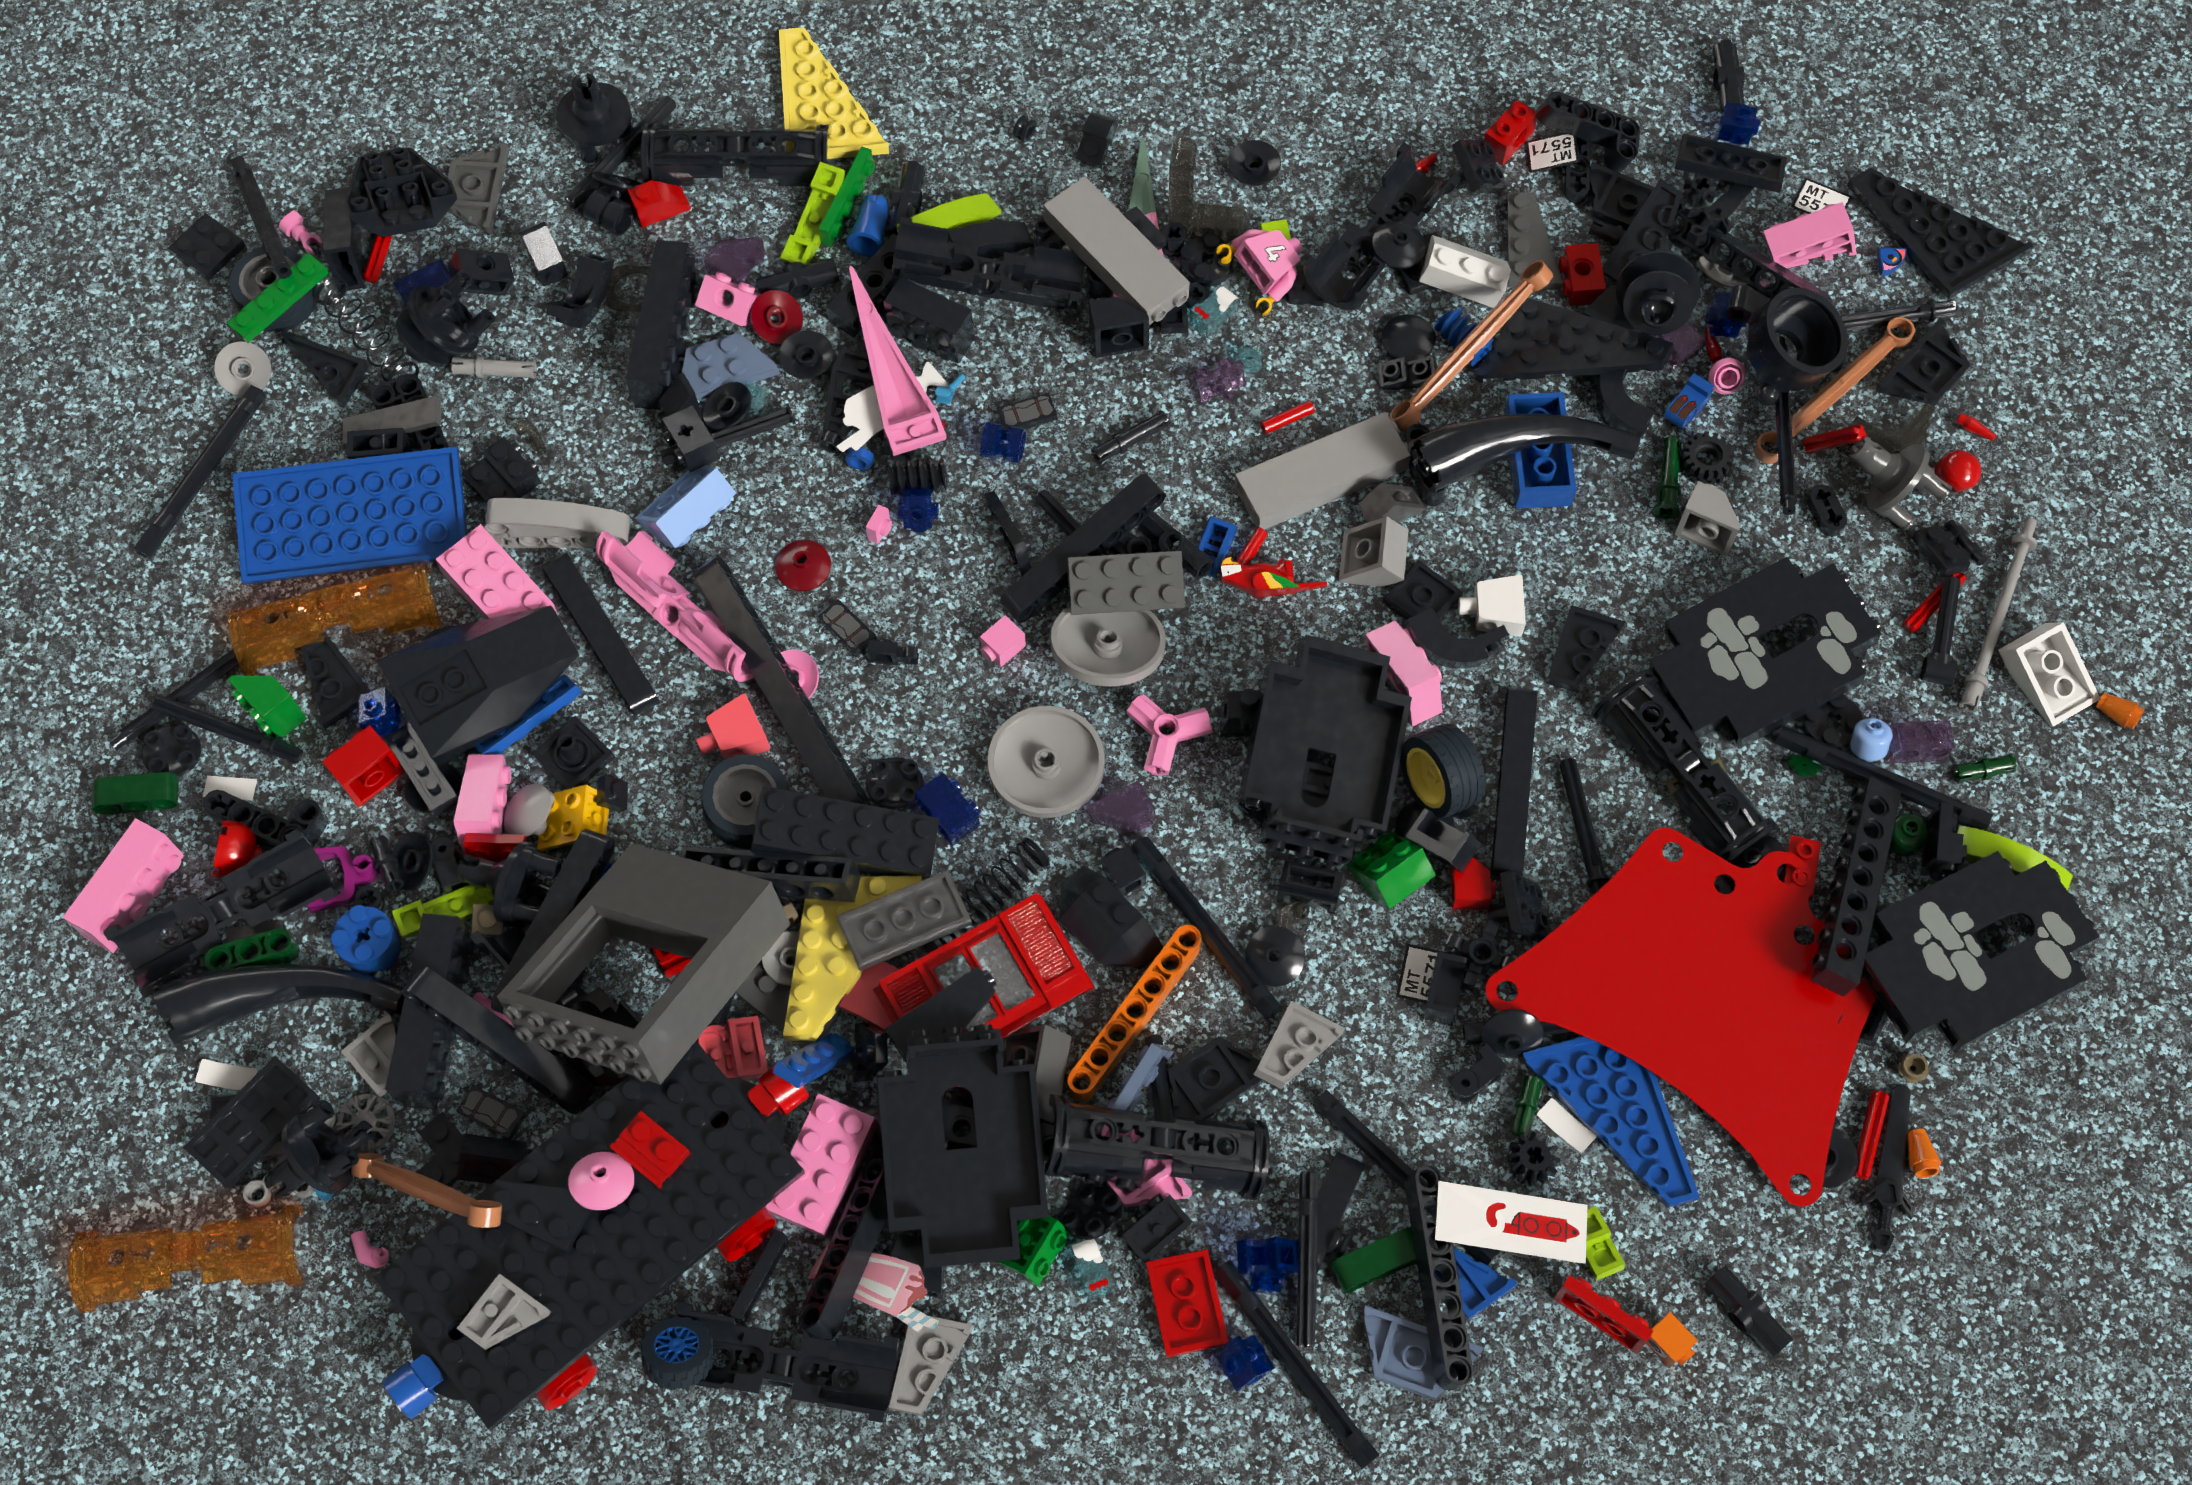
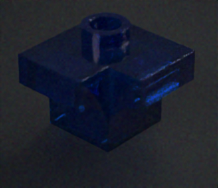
[1237,1237,1299,1295]

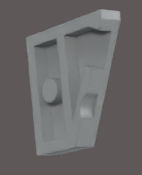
[341,1013,397,1097]
[457,1274,551,1350]

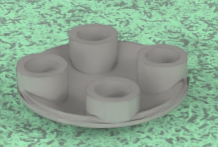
[504,784,555,837]

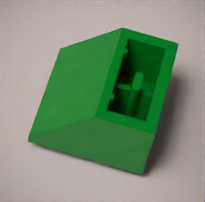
[227,675,307,738]
[1346,832,1436,909]

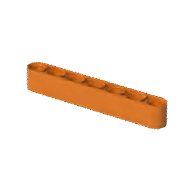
[1068,925,1201,1102]

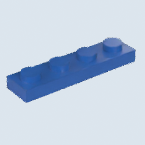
[474,674,582,755]
[773,1033,855,1088]

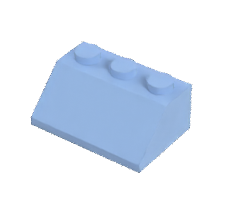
[635,466,736,548]

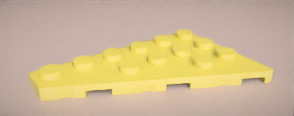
[779,28,889,159]
[783,876,923,1041]

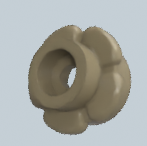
[1898,1054,1929,1083]

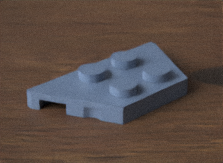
[682,332,780,400]
[1363,1306,1483,1400]

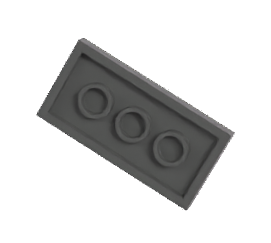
[1067,551,1185,615]

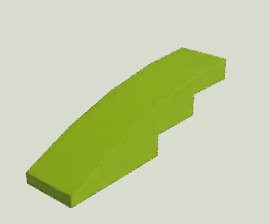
[897,193,1002,232]

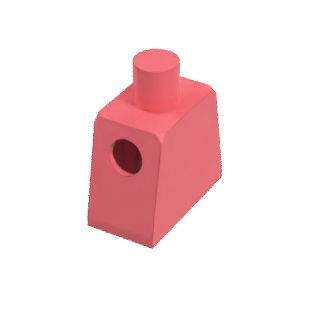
[696,693,771,760]

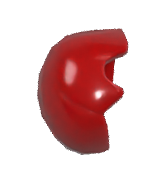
[1934,450,1982,492]

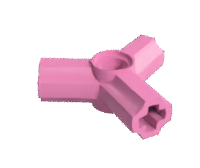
[1126,694,1212,776]

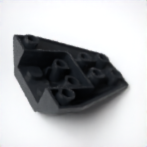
[345,147,457,237]

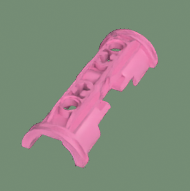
[596,531,781,682]

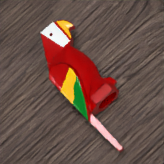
[1220,557,1327,598]

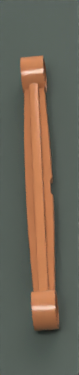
[1389,260,1553,431]
[1754,317,1915,464]
[351,1153,502,1228]

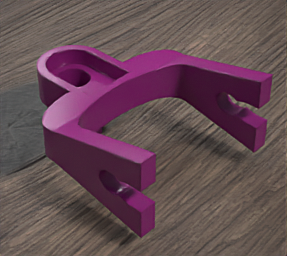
[307,846,379,913]

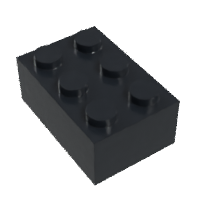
[884,277,975,364]

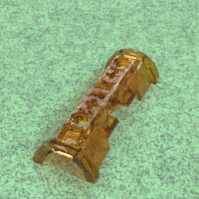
[227,560,442,676]
[68,1204,303,1313]

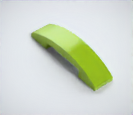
[780,162,845,265]
[1957,826,2073,891]
[392,884,494,939]

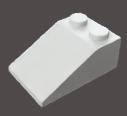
[1998,622,2100,727]

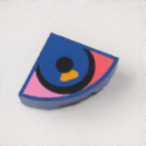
[1877,248,1907,276]

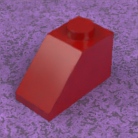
[627,180,691,228]
[1450,857,1496,910]

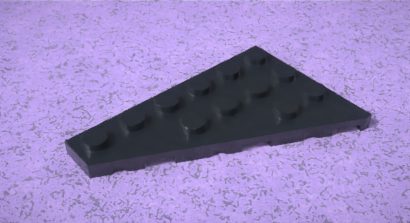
[1847,168,2033,300]

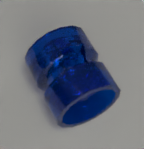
[980,421,1026,464]

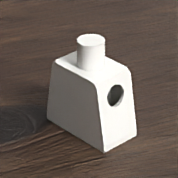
[1458,575,1526,636]

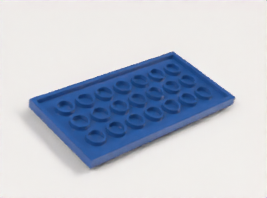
[232,446,467,585]

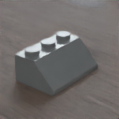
[1002,1025,1071,1125]

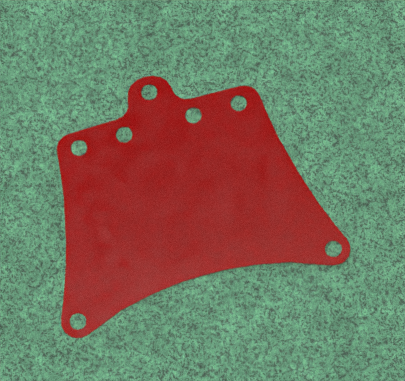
[1486,828,1876,1206]

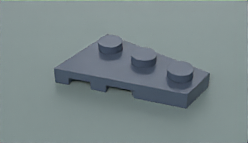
[1107,1043,1174,1130]

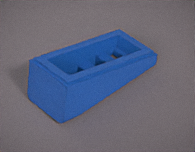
[1197,516,1238,578]

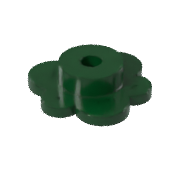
[1787,755,1821,777]

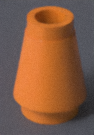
[2096,693,2145,730]
[1907,1129,1942,1178]

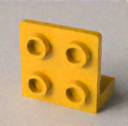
[537,785,609,851]

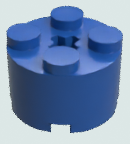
[331,905,401,975]

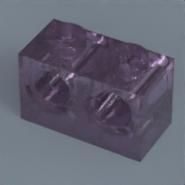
[1886,720,1955,764]

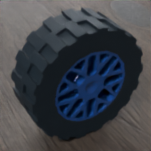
[641,1316,714,1390]

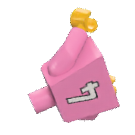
[1216,229,1302,316]

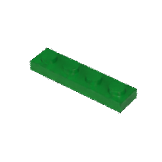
[819,147,875,247]
[226,253,329,343]

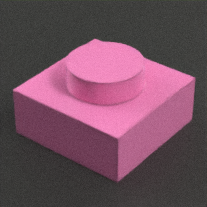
[866,505,892,544]

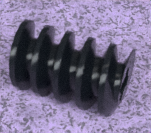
[889,458,947,495]

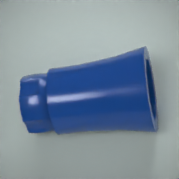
[846,194,888,257]

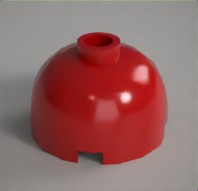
[211,819,262,879]

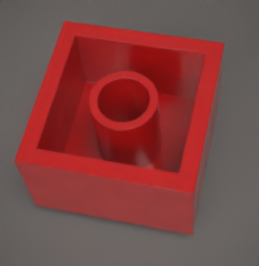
[322,725,405,808]

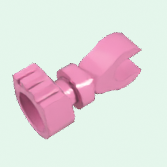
[279,210,323,256]

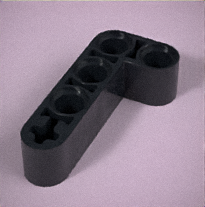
[1536,91,1640,173]
[370,374,449,450]
[203,790,328,849]

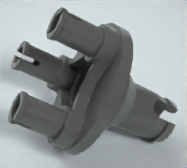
[1849,437,1952,531]

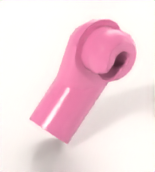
[350,1230,389,1268]

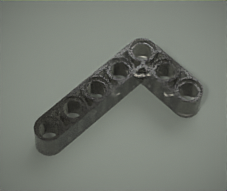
[1168,137,1248,243]

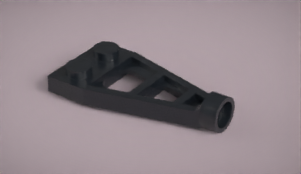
[818,347,874,453]

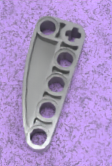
[484,498,630,548]

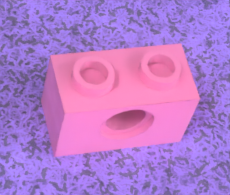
[695,272,760,326]

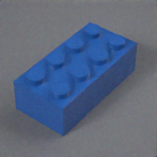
[1504,392,1577,509]

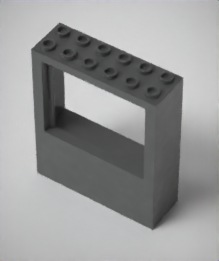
[497,844,790,1085]

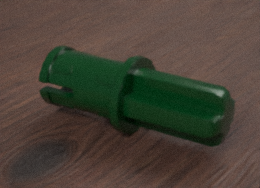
[1511,1076,1544,1137]

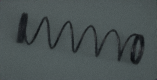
[315,277,419,381]

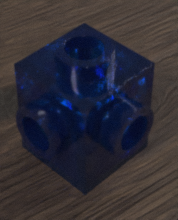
[1717,102,1760,145]
[1705,293,1746,338]
[898,488,939,532]
[356,687,402,736]
[1216,1335,1275,1392]

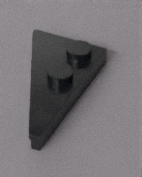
[280,331,369,408]
[984,491,1031,577]

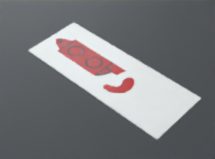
[1435,1181,1588,1264]

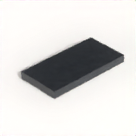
[1675,134,1787,193]

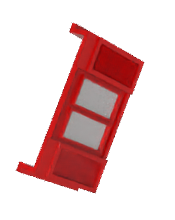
[873,892,1095,1038]

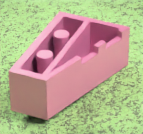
[1763,202,1857,268]
[1365,620,1442,727]
[453,755,512,856]

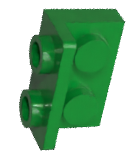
[998,1216,1069,1286]

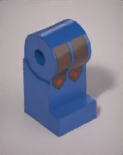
[1663,373,1715,429]

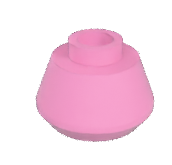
[1708,358,1746,395]

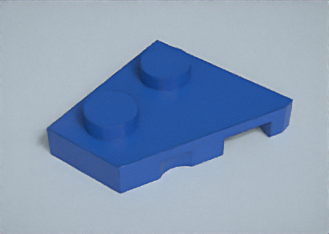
[1434,1249,1518,1321]

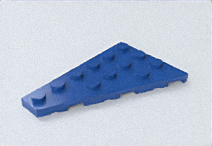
[1521,1036,1700,1208]

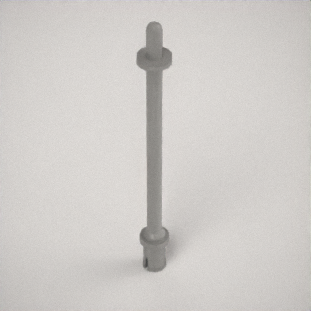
[1959,518,2037,712]

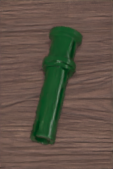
[1654,436,1682,519]

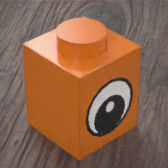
[1646,1312,1698,1368]

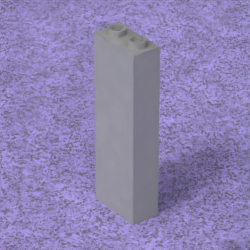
[1043,177,1190,325]
[1234,412,1411,530]

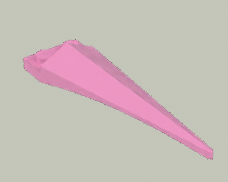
[849,266,946,456]

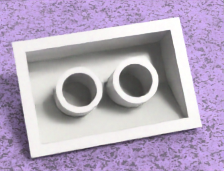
[1419,235,1511,308]

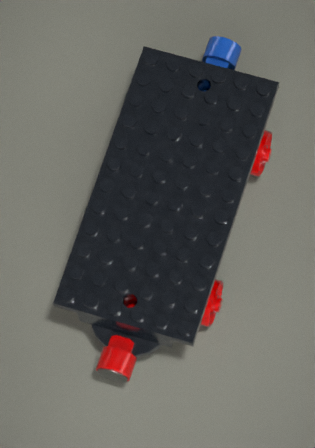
[374,1041,809,1431]

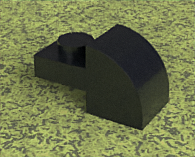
[1075,112,1119,168]

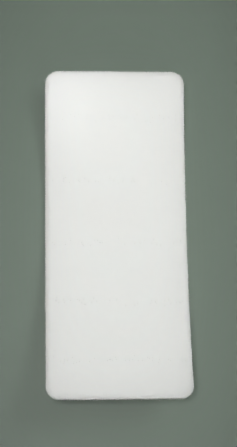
[195,1059,258,1091]
[1537,1098,1597,1153]

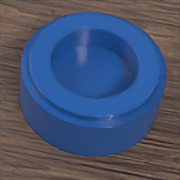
[845,447,874,470]

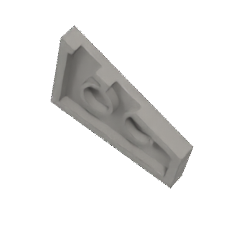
[1254,1001,1346,1089]
[889,1316,974,1416]

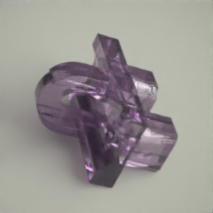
[1195,358,1247,402]

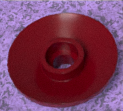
[750,290,803,344]
[775,540,831,591]

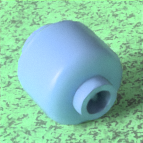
[1850,718,1893,762]

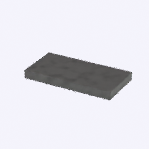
[836,870,972,971]

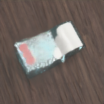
[1189,285,1240,338]
[1069,1239,1115,1302]

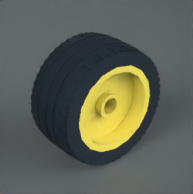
[1400,723,1486,819]

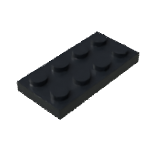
[183,1056,320,1190]

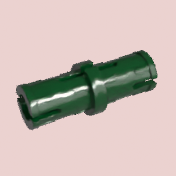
[1952,754,2017,783]

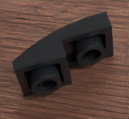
[1378,355,1437,390]

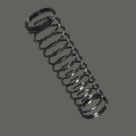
[922,837,1050,953]

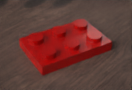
[1146,1249,1229,1358]
[1554,1275,1653,1354]

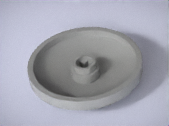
[1051,606,1166,686]
[987,706,1105,818]

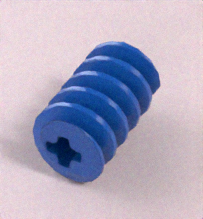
[1434,307,1494,367]

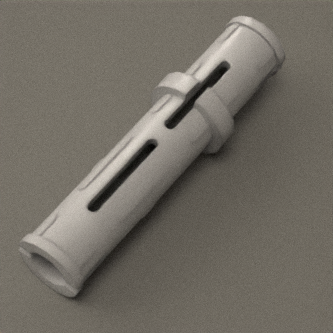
[451,356,537,379]

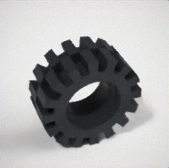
[1680,431,1734,485]

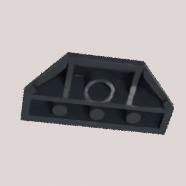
[1059,866,1164,969]

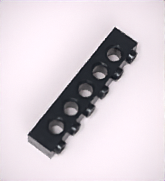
[680,845,861,902]

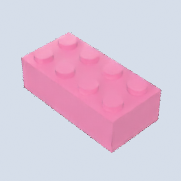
[436,524,558,619]
[63,818,184,953]
[766,1093,879,1238]

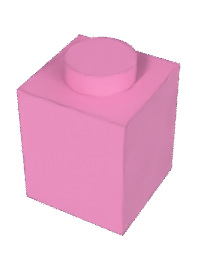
[980,615,1026,667]

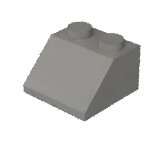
[1675,481,1741,557]
[1339,516,1409,587]

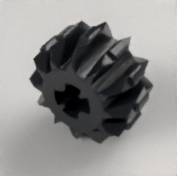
[1506,1132,1560,1186]

